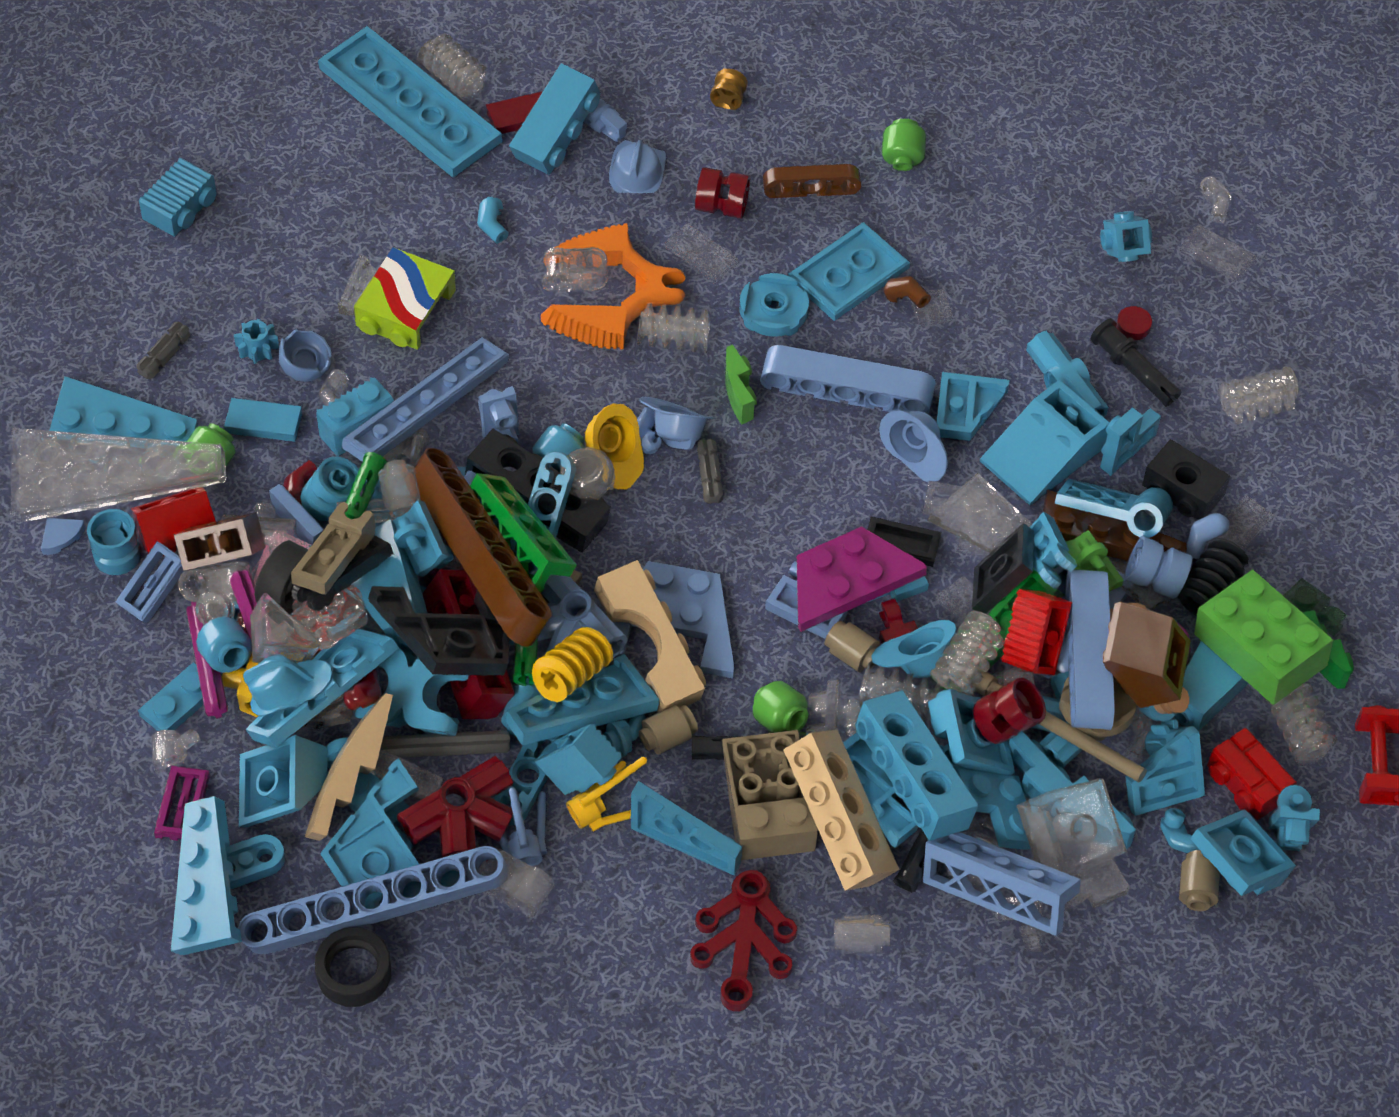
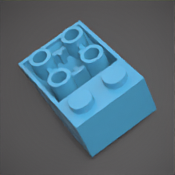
[980,380,1110,506]

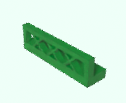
[470,473,577,592]

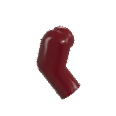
[343,668,381,710]

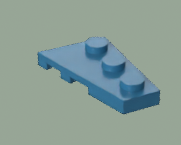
[631,781,742,875]

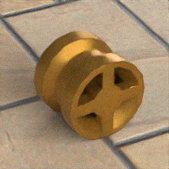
[710,69,748,110]

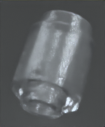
[378,460,421,517]
[834,914,890,954]

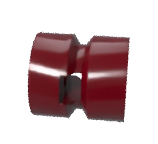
[695,167,751,219]
[973,677,1046,744]

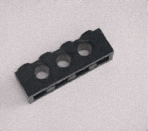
[465,428,611,553]

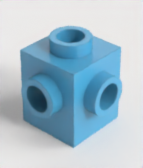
[1100,211,1152,262]

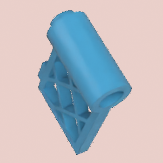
[1055,479,1173,538]

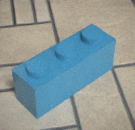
[509,63,601,175]

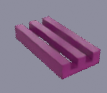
[154,766,210,841]

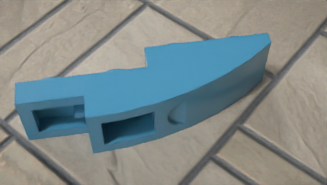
[1009,731,1136,850]

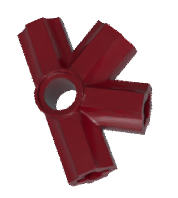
[397,756,513,858]

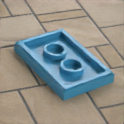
[788,222,910,321]

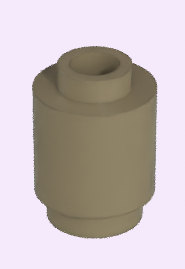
[824,620,880,673]
[639,705,698,755]
[1179,850,1220,911]

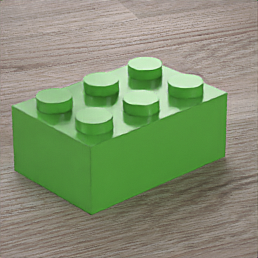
[1194,569,1333,706]

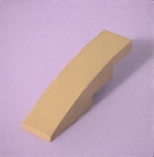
[305,693,393,841]

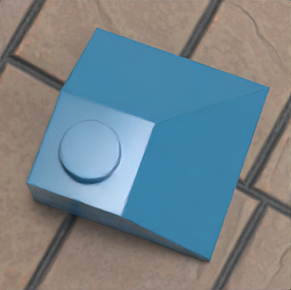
[239,735,328,827]

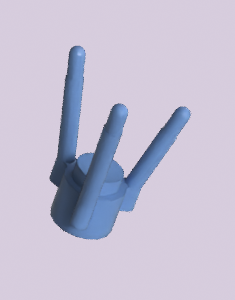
[499,788,547,869]

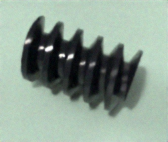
[1177,538,1249,616]

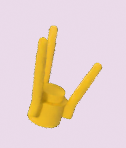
[566,757,647,832]

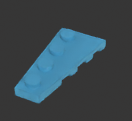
[49,376,198,454]
[506,654,659,746]

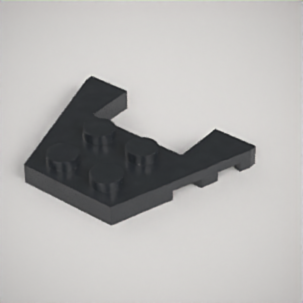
[368,586,509,676]

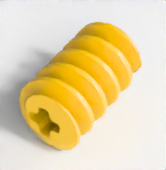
[532,627,613,702]

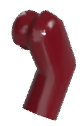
[283,460,317,505]

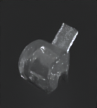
[151,729,200,774]

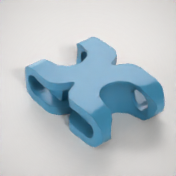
[355,649,469,736]

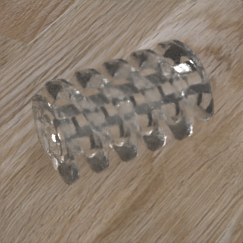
[417,33,487,102]
[637,302,711,354]
[1218,366,1298,425]
[930,611,1005,695]
[859,662,942,723]
[1265,683,1338,766]

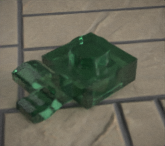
[1283,578,1346,637]

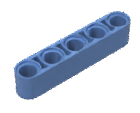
[760,345,936,414]
[1066,570,1114,730]

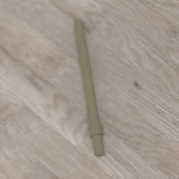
[950,660,1147,782]

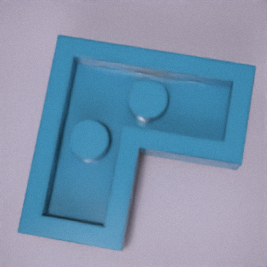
[1100,407,1161,476]
[956,769,1038,850]

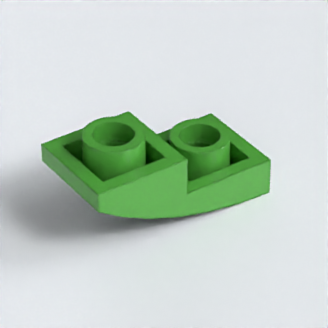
[725,345,757,425]

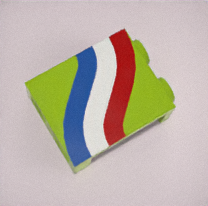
[354,247,456,350]

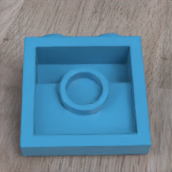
[928,689,1015,775]
[1190,809,1296,896]

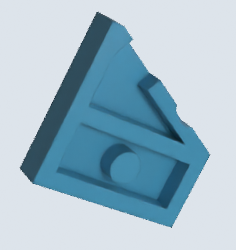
[936,372,1009,441]

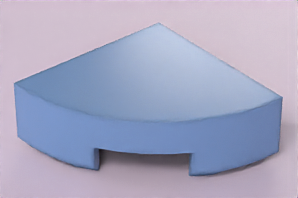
[41,518,85,555]

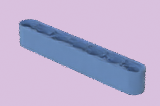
[238,846,508,954]

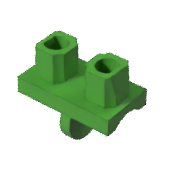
[1065,530,1124,592]

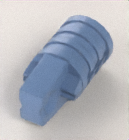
[584,99,627,142]

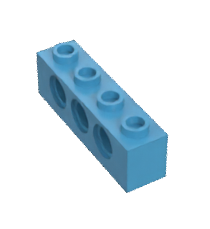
[855,690,979,841]

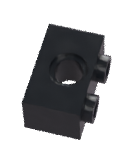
[1142,439,1231,520]

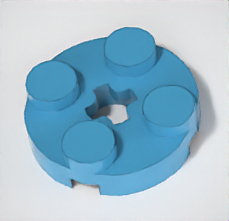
[739,273,809,337]

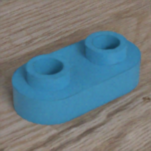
[226,834,285,889]

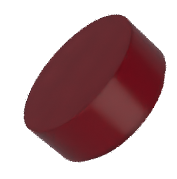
[1116,306,1152,340]

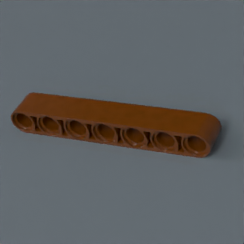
[408,448,552,647]

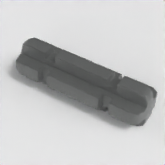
[136,321,190,380]
[697,439,723,504]

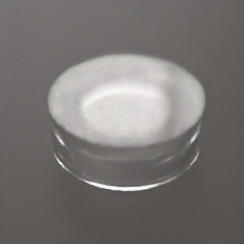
[195,590,235,625]

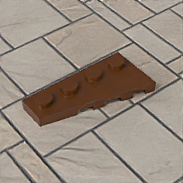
[1043,490,1187,561]

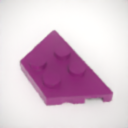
[797,526,927,632]

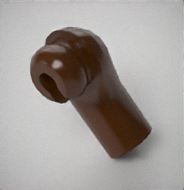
[883,276,931,308]

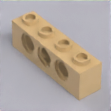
[783,730,899,891]

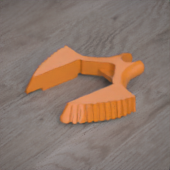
[541,223,686,349]

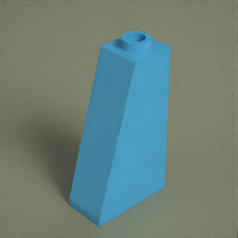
[350,519,427,650]
[1174,641,1249,731]

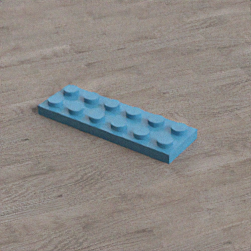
[318,26,502,178]

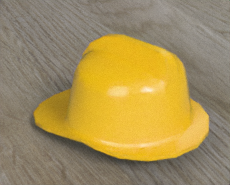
[584,403,644,490]

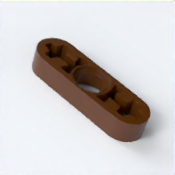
[763,164,861,198]

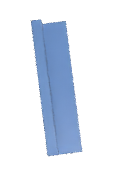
[923,832,1081,936]

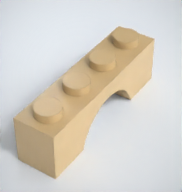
[594,560,706,713]

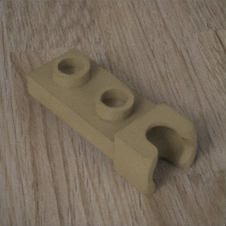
[291,502,376,595]

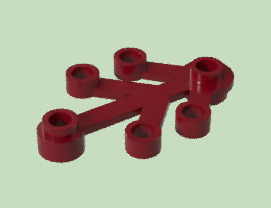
[690,870,797,1012]

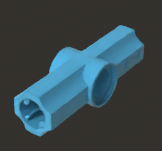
[1026,331,1109,417]

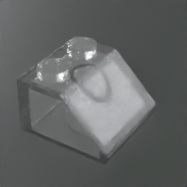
[1017,779,1127,876]

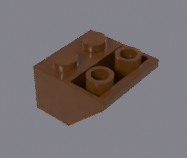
[1103,602,1191,708]

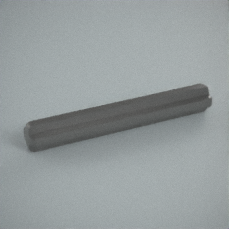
[378,730,510,759]

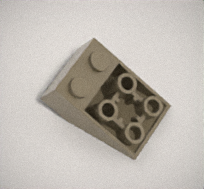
[722,730,818,860]

